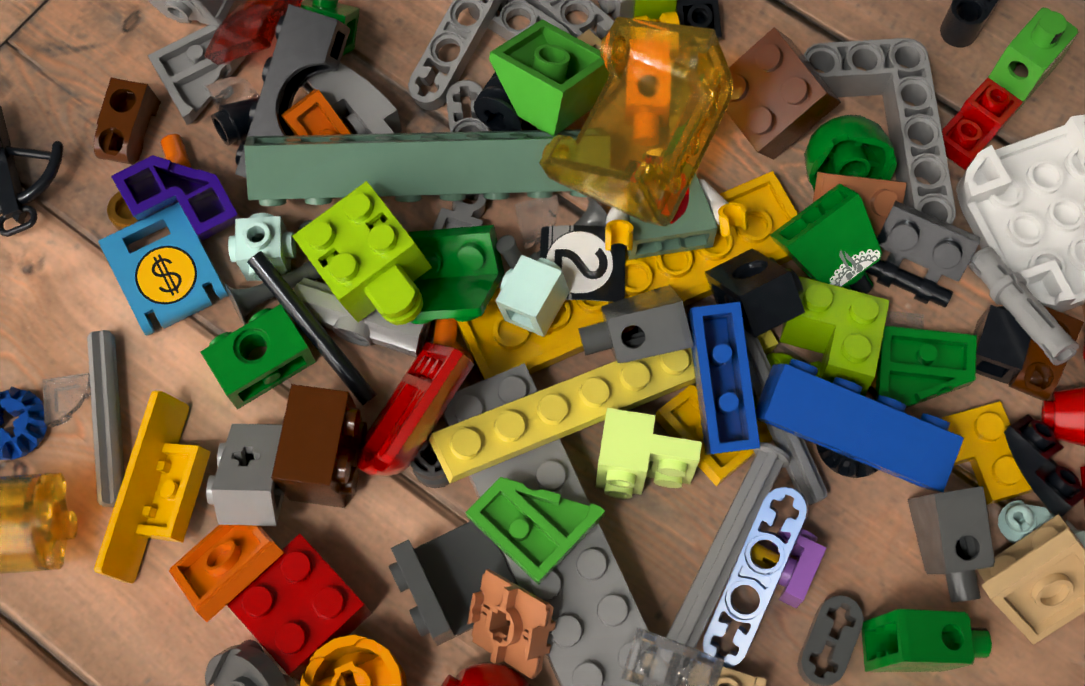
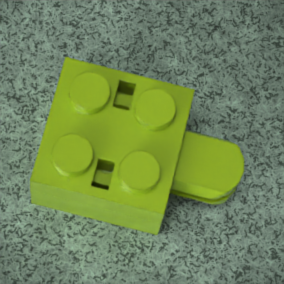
[292,181,432,325]

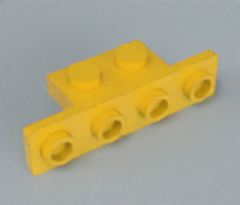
[94,390,211,584]

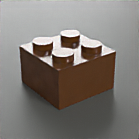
[708,27,841,160]
[271,384,367,508]

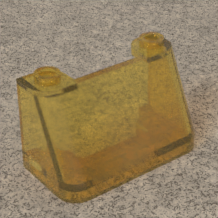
[539,17,733,226]

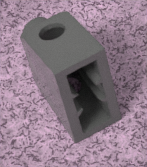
[578,285,694,363]
[908,486,995,602]

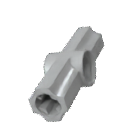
[293,277,431,357]

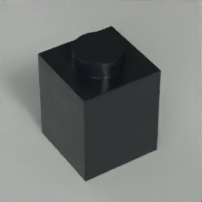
[973,305,1031,384]

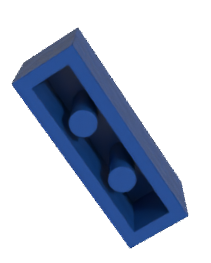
[687,302,760,455]

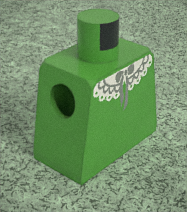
[988,7,1079,113]

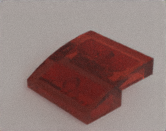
[204,0,302,65]

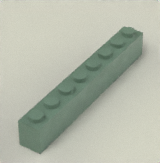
[244,129,610,206]

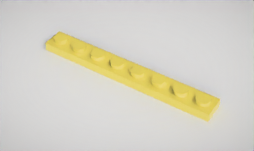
[429,330,779,483]

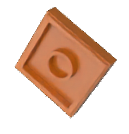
[169,525,284,622]

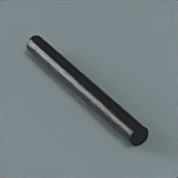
[247,251,377,406]

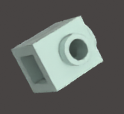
[495,255,570,337]

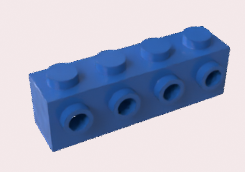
[755,359,964,492]

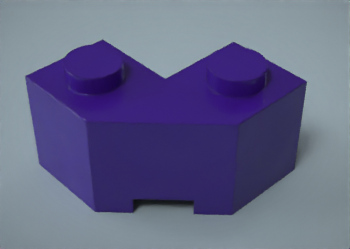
[111,155,240,241]

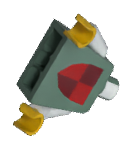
[605,149,748,260]

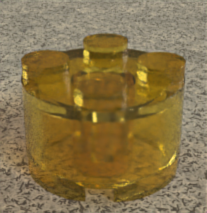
[0,473,78,574]

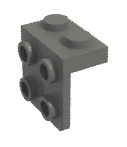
[389,521,516,646]

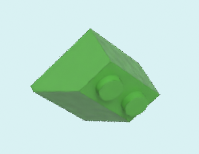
[489,19,613,137]

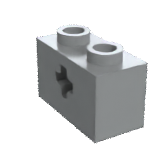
[206,424,284,526]

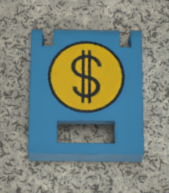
[98,202,229,336]

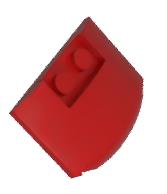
[357,342,474,476]

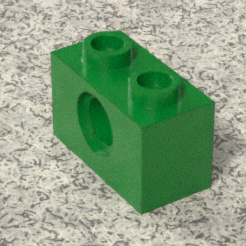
[200,304,316,410]

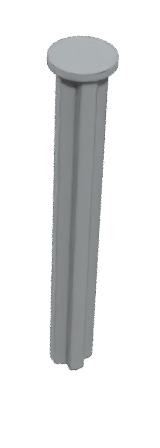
[659,442,791,669]

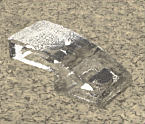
[621,627,725,686]

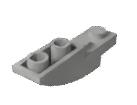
[301,63,402,134]

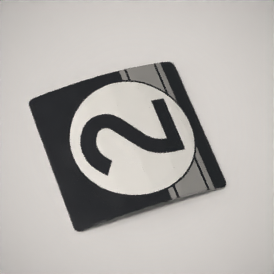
[540,225,625,302]

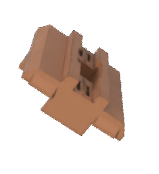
[467,569,556,679]

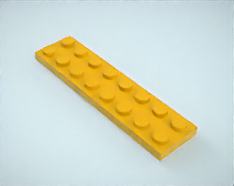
[457,171,798,380]

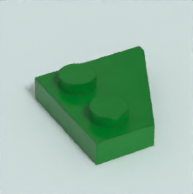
[875,326,977,408]

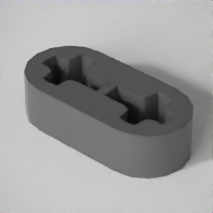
[797,595,864,686]

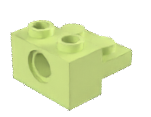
[595,408,702,499]

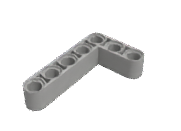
[804,38,956,225]

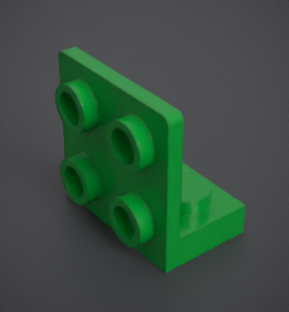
[408,225,505,324]

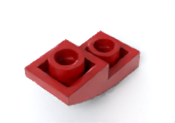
[942,78,1023,170]

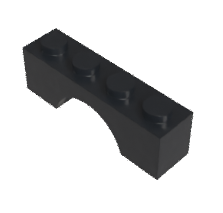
[235,4,351,178]

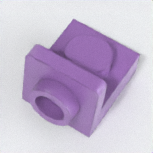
[772,527,826,608]

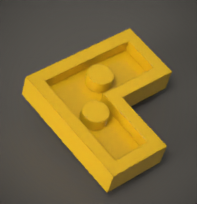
[940,401,1033,505]

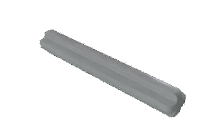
[744,329,828,505]
[87,330,125,507]

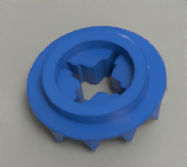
[0,386,48,460]

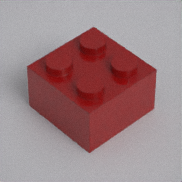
[227,533,372,681]

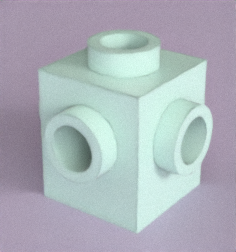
[228,213,296,281]

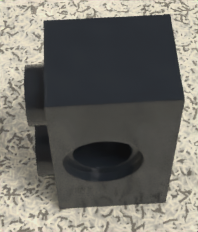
[705,249,805,337]

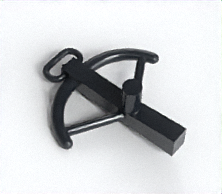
[0,106,63,237]

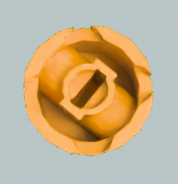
[300,635,407,686]

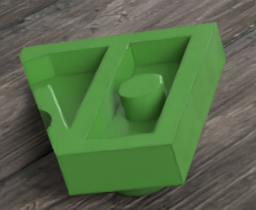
[465,477,605,585]

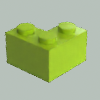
[779,276,890,396]

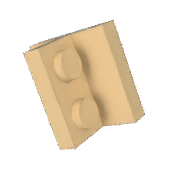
[977,514,1085,645]

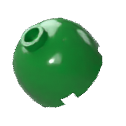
[804,115,897,190]

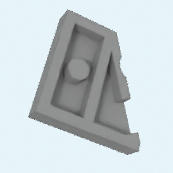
[148,20,245,125]

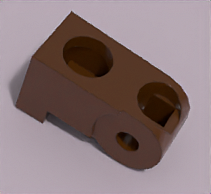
[94,77,161,165]
[1008,306,1084,401]

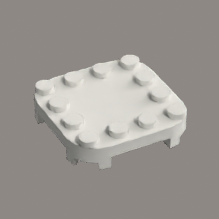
[956,114,1085,312]

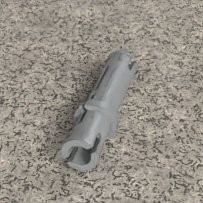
[968,247,1079,365]

